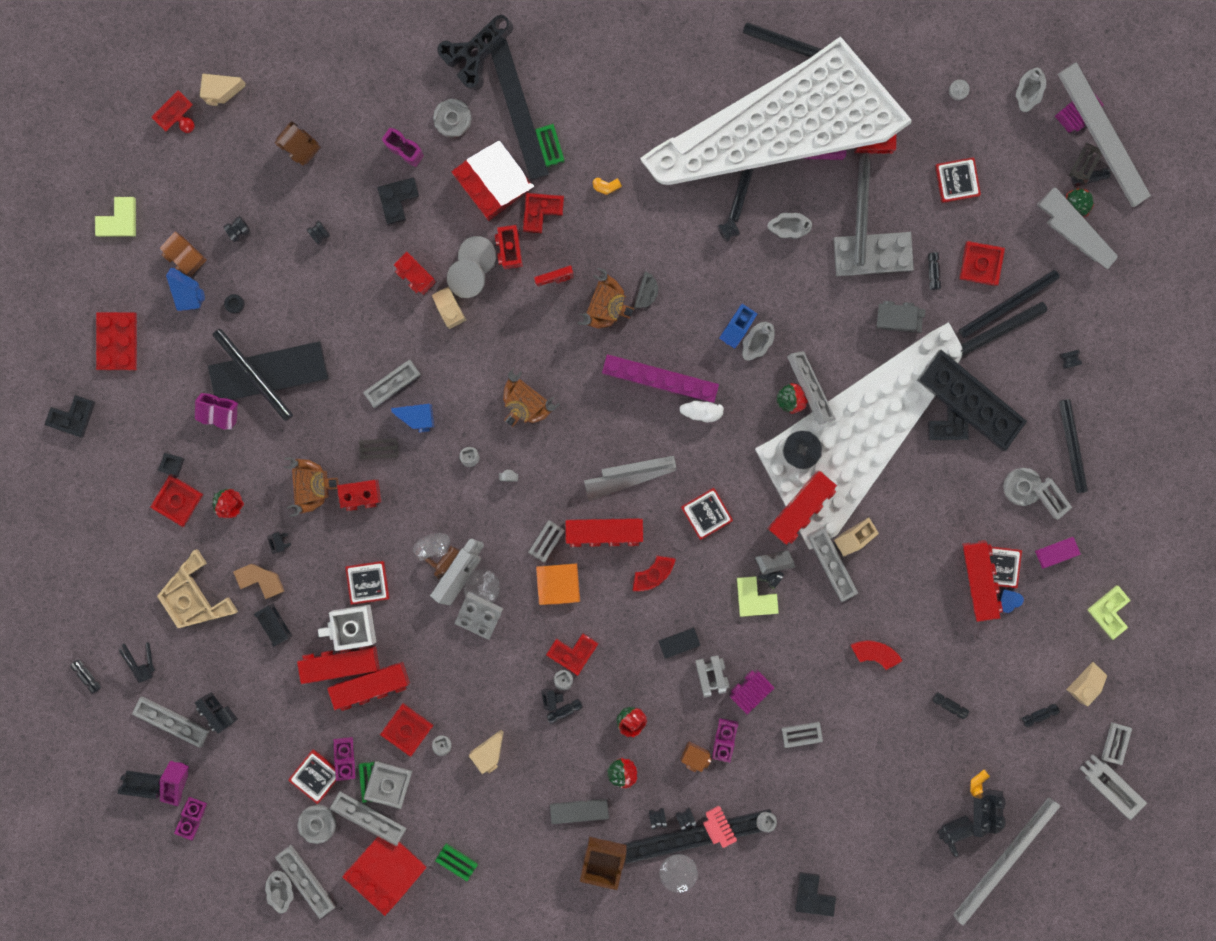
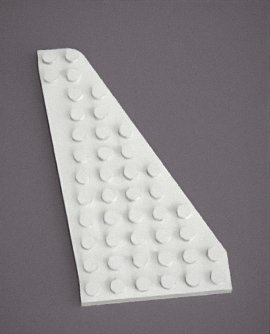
[640,37,911,185]
[755,323,962,550]

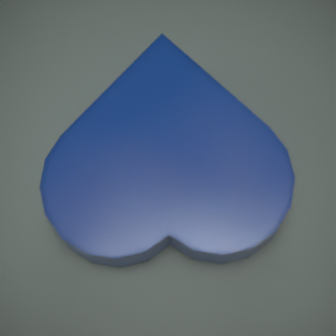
[999,589,1024,613]

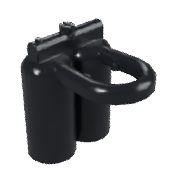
[937,815,974,858]

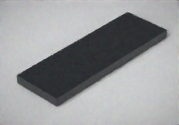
[208,341,329,400]
[917,350,1027,452]

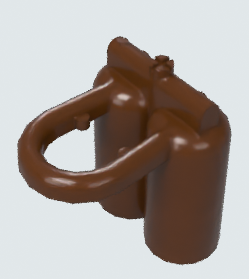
[422,545,460,579]

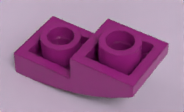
[1035,537,1081,569]
[712,718,738,763]
[333,737,355,781]
[174,797,207,841]

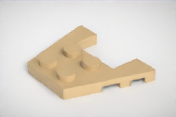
[157,549,238,628]

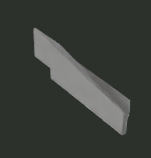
[1037,188,1118,269]
[584,456,676,501]

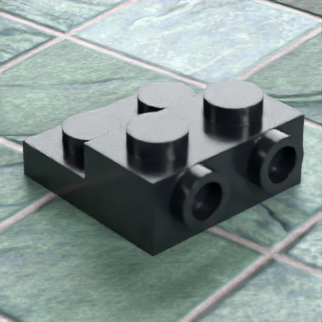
[973,789,1006,837]

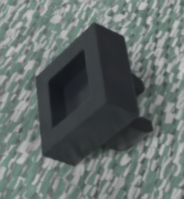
[267,532,291,554]
[541,689,564,711]

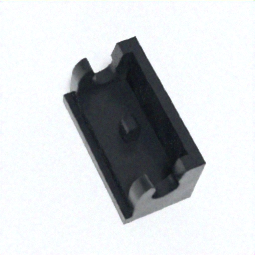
[253,603,292,647]
[117,770,162,799]

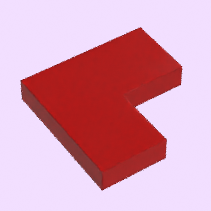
[523,193,564,234]
[534,265,574,287]
[546,633,599,676]

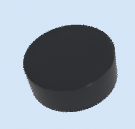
[224,294,245,314]

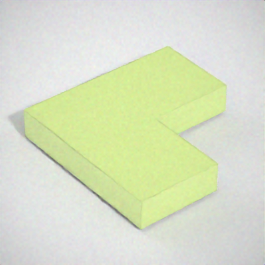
[95,197,136,237]
[737,576,778,617]
[1087,585,1131,640]

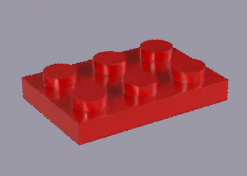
[96,312,137,370]

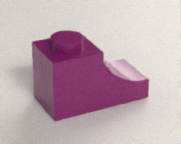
[160,761,189,807]

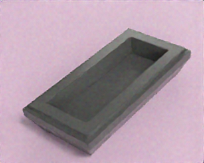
[755,550,795,575]

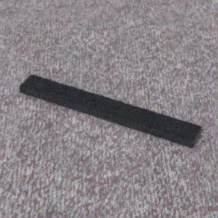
[486,28,549,181]
[623,809,771,864]

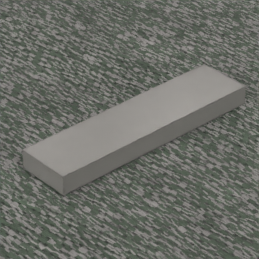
[787,351,836,425]
[806,526,858,602]
[132,696,210,748]
[330,792,406,846]
[275,845,336,919]

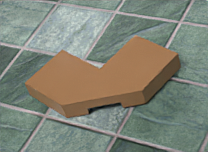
[233,564,284,599]

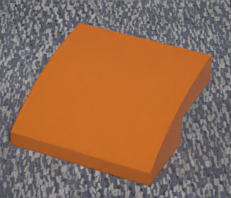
[536,563,580,605]

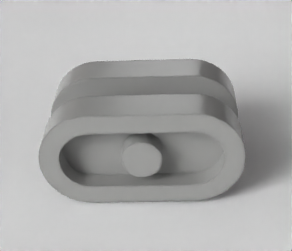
[695,655,729,698]

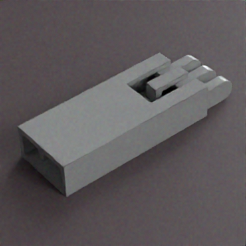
[430,539,484,606]
[1079,755,1147,820]

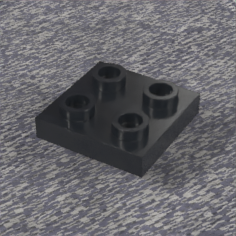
[195,692,238,734]

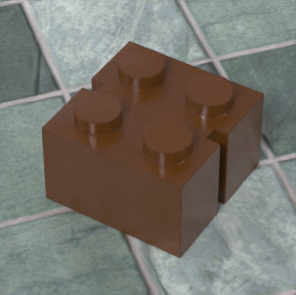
[580,836,627,890]

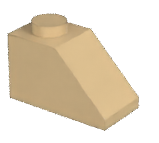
[200,74,245,106]
[432,286,466,329]
[834,518,879,556]
[1066,662,1107,706]
[469,730,504,774]

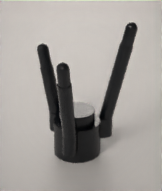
[119,642,155,683]

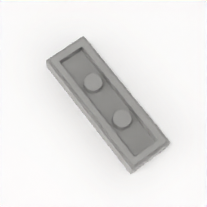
[363,359,421,408]

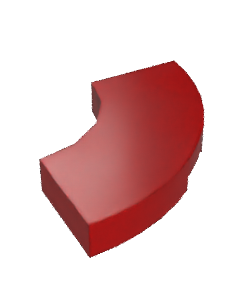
[632,556,676,592]
[850,640,903,670]

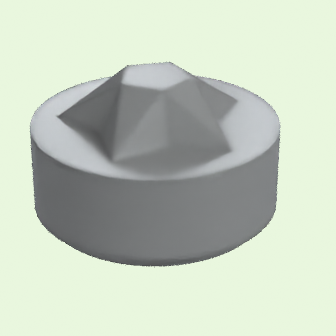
[949,80,969,101]
[459,447,480,467]
[499,470,518,482]
[554,670,573,691]
[432,736,452,756]
[757,812,777,833]

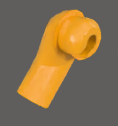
[592,178,622,195]
[970,770,990,797]

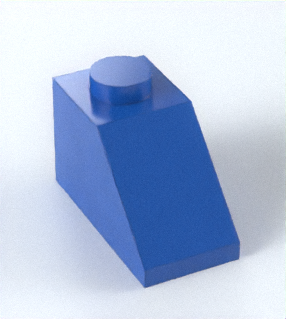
[166,268,205,311]
[719,304,757,349]
[391,404,434,433]

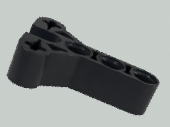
[437,15,513,90]

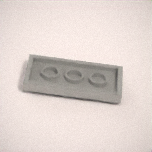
[833,232,914,276]

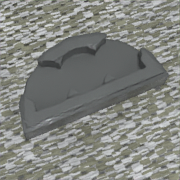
[634,271,658,309]

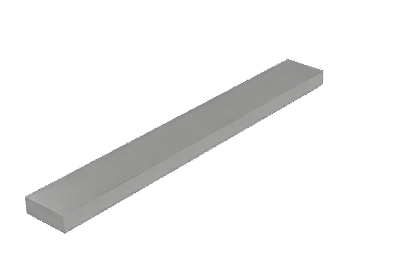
[1058,62,1151,207]
[953,797,1060,925]

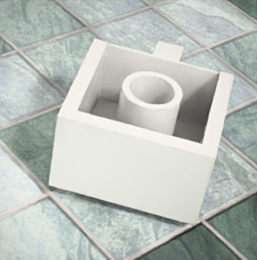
[318,605,376,651]

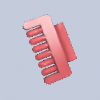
[703,806,737,848]

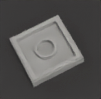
[364,761,412,809]

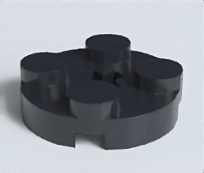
[782,431,822,469]

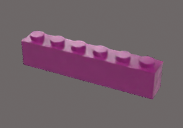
[602,354,719,403]

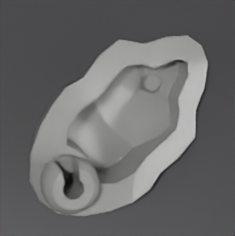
[1016,68,1046,112]
[767,213,812,239]
[742,322,774,361]
[265,871,293,913]

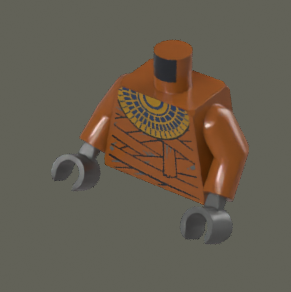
[577,268,634,329]
[503,368,560,427]
[283,457,339,517]

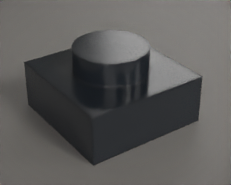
[158,453,185,477]

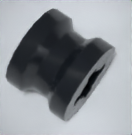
[717,218,740,243]
[306,220,331,245]
[1060,349,1083,369]
[675,807,697,831]
[649,808,667,830]

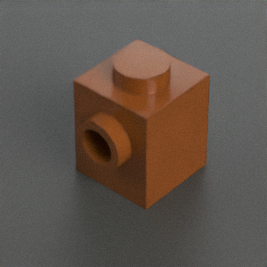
[680,741,712,772]

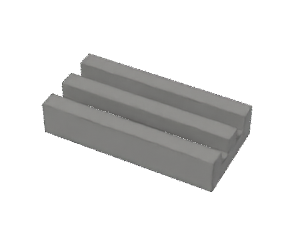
[1034,478,1072,520]
[528,520,565,563]
[781,722,823,748]
[1101,722,1132,765]

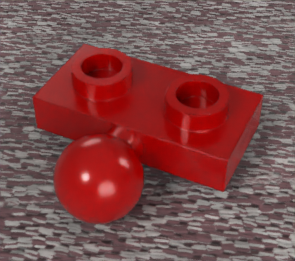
[151,90,195,133]

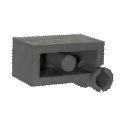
[877,301,926,333]

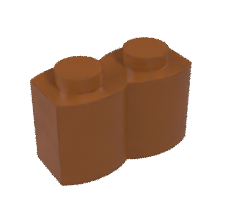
[160,231,207,276]

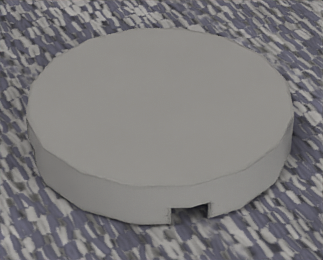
[433,99,472,138]
[458,236,496,273]
[447,259,485,298]
[1003,468,1042,506]
[297,804,337,844]

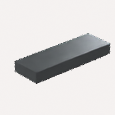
[550,798,609,824]

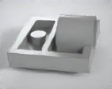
[454,592,503,640]

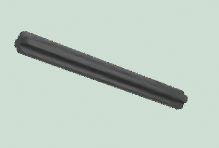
[854,154,870,266]

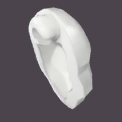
[680,401,724,423]

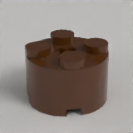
[274,121,321,166]

